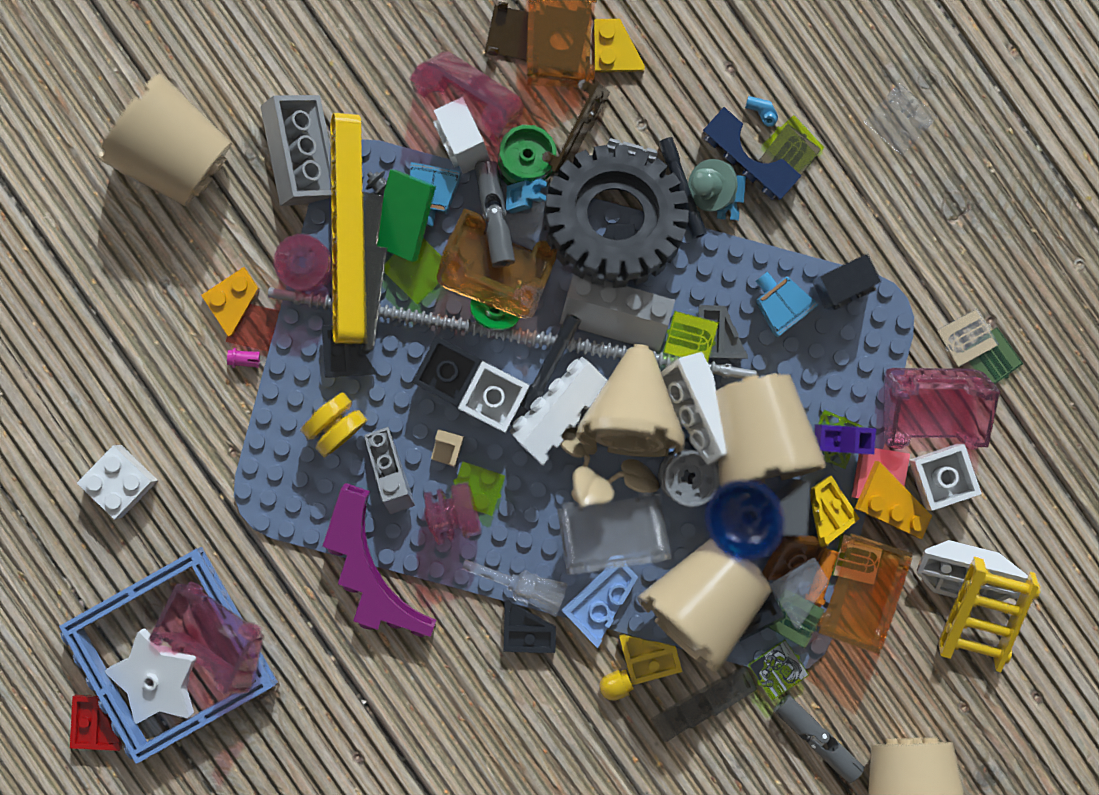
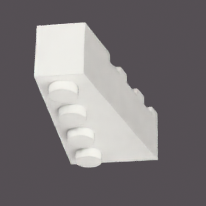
[510,357,608,464]

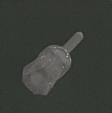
[462,559,568,617]

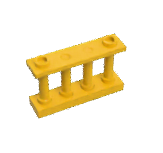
[938,556,1041,672]

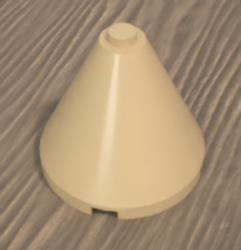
[577,344,684,457]

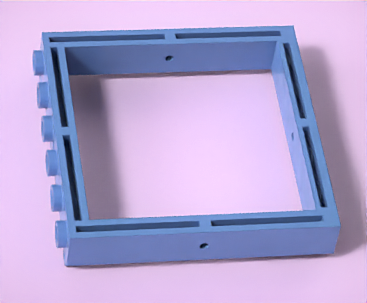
[59,547,278,764]

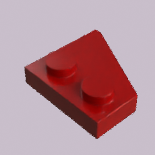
[70,695,122,751]

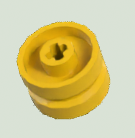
[300,392,368,458]

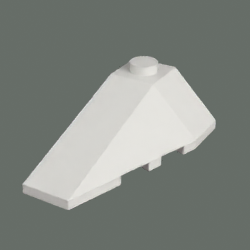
[661,352,726,464]

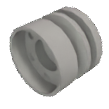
[658,448,719,507]

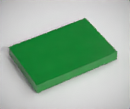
[372,170,436,262]

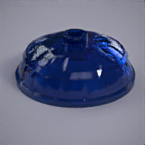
[706,480,785,561]

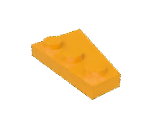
[855,461,932,539]

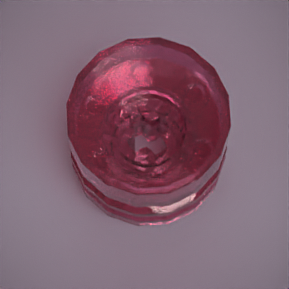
[273,234,332,293]
[424,481,482,545]

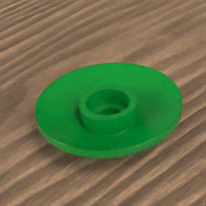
[470,287,522,331]

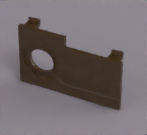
[485,1,590,72]
[542,80,610,173]

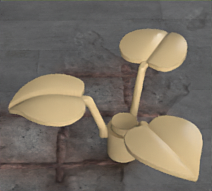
[560,426,660,507]

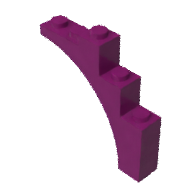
[322,483,437,637]

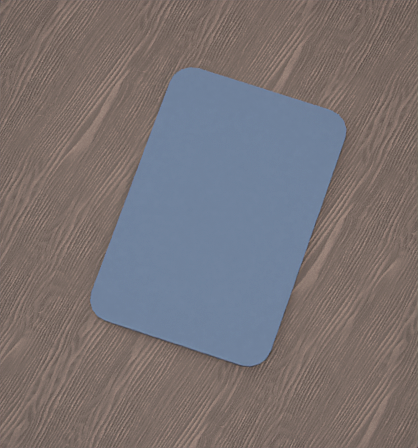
[234,139,914,674]

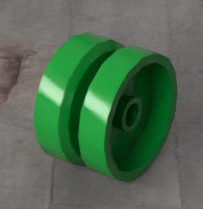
[497,125,556,186]

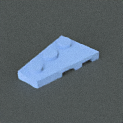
[562,557,638,648]

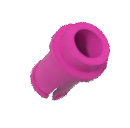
[227,348,260,368]

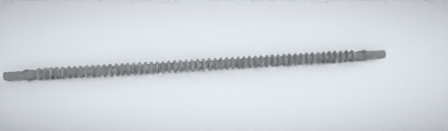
[268,288,756,379]

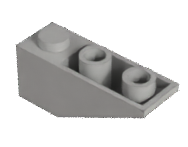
[364,427,415,514]

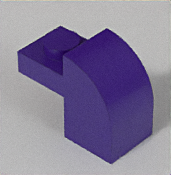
[814,424,876,455]

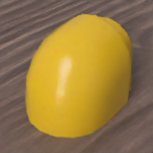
[599,669,634,701]

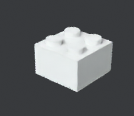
[433,97,491,174]
[459,361,530,432]
[909,444,982,511]
[77,445,158,519]

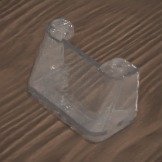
[557,492,671,575]

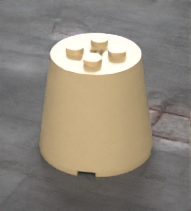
[97,74,232,206]
[715,374,826,490]
[637,537,771,672]
[868,737,964,795]

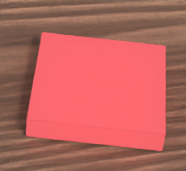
[852,448,910,498]

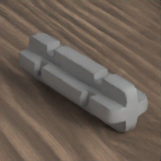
[607,138,657,164]

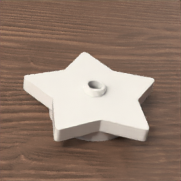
[105,629,196,724]

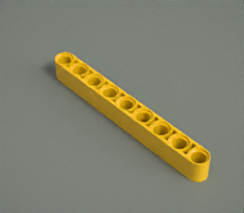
[330,113,364,344]

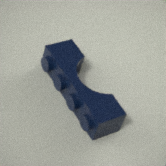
[703,107,802,200]

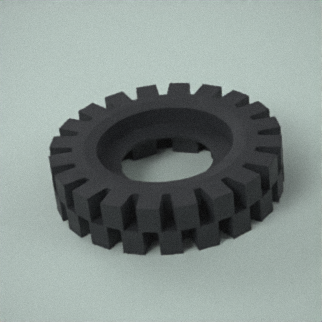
[543,144,689,287]

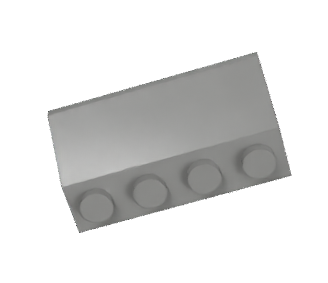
[260,95,331,206]
[560,274,675,352]

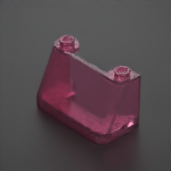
[409,51,523,146]
[884,368,1000,450]
[148,582,264,695]

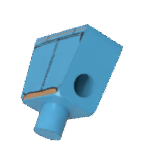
[410,162,462,227]
[755,271,818,337]

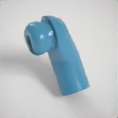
[745,96,778,127]

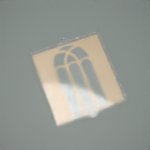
[937,308,999,367]

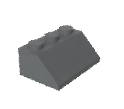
[760,479,810,536]

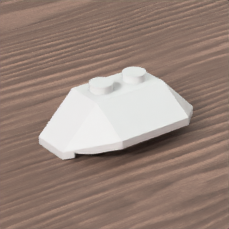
[916,540,1027,601]

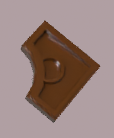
[761,534,828,581]

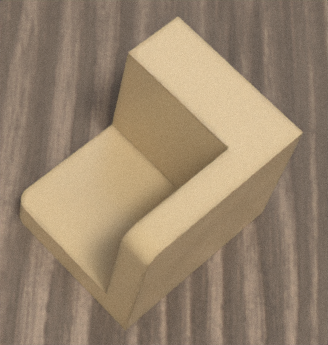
[431,429,464,467]

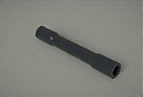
[658,137,707,239]
[520,313,582,411]

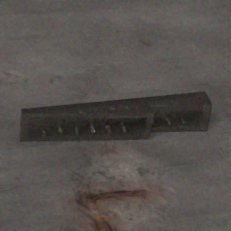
[360,192,387,355]

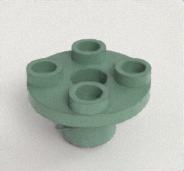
[688,159,738,212]

